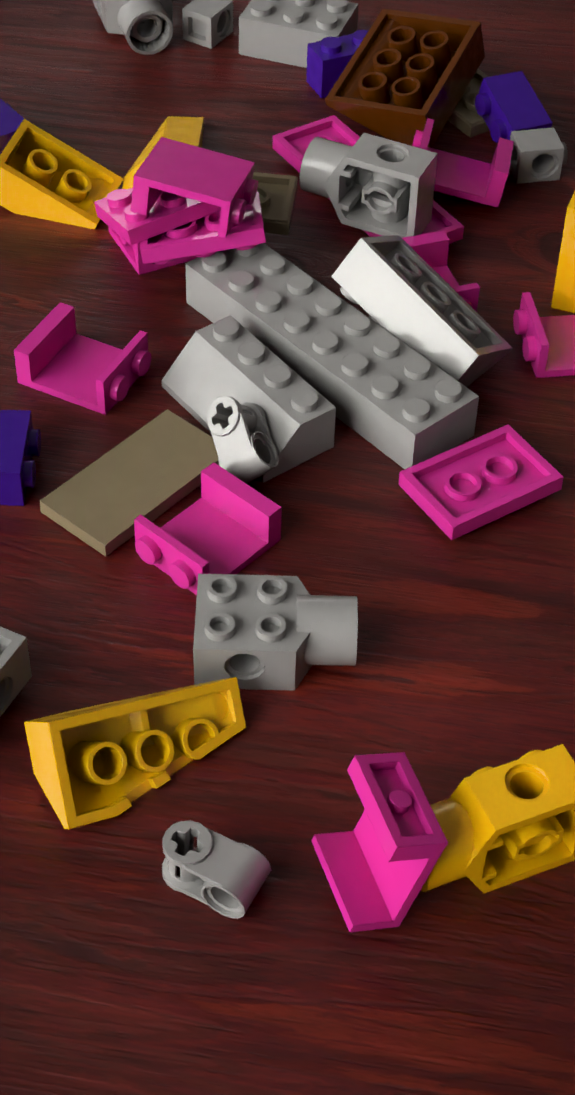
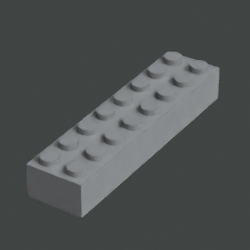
[185,243,479,469]

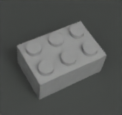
[239,0,359,68]

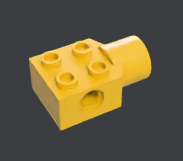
[420,744,575,894]

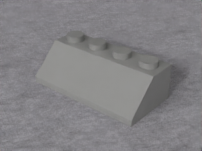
[331,235,512,387]
[161,315,336,483]

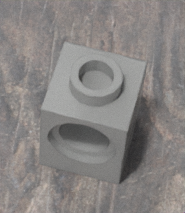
[182,0,233,49]
[510,128,567,184]

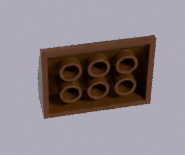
[325,8,485,148]

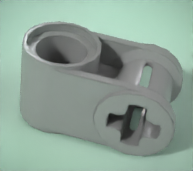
[206,395,279,484]
[162,820,271,919]

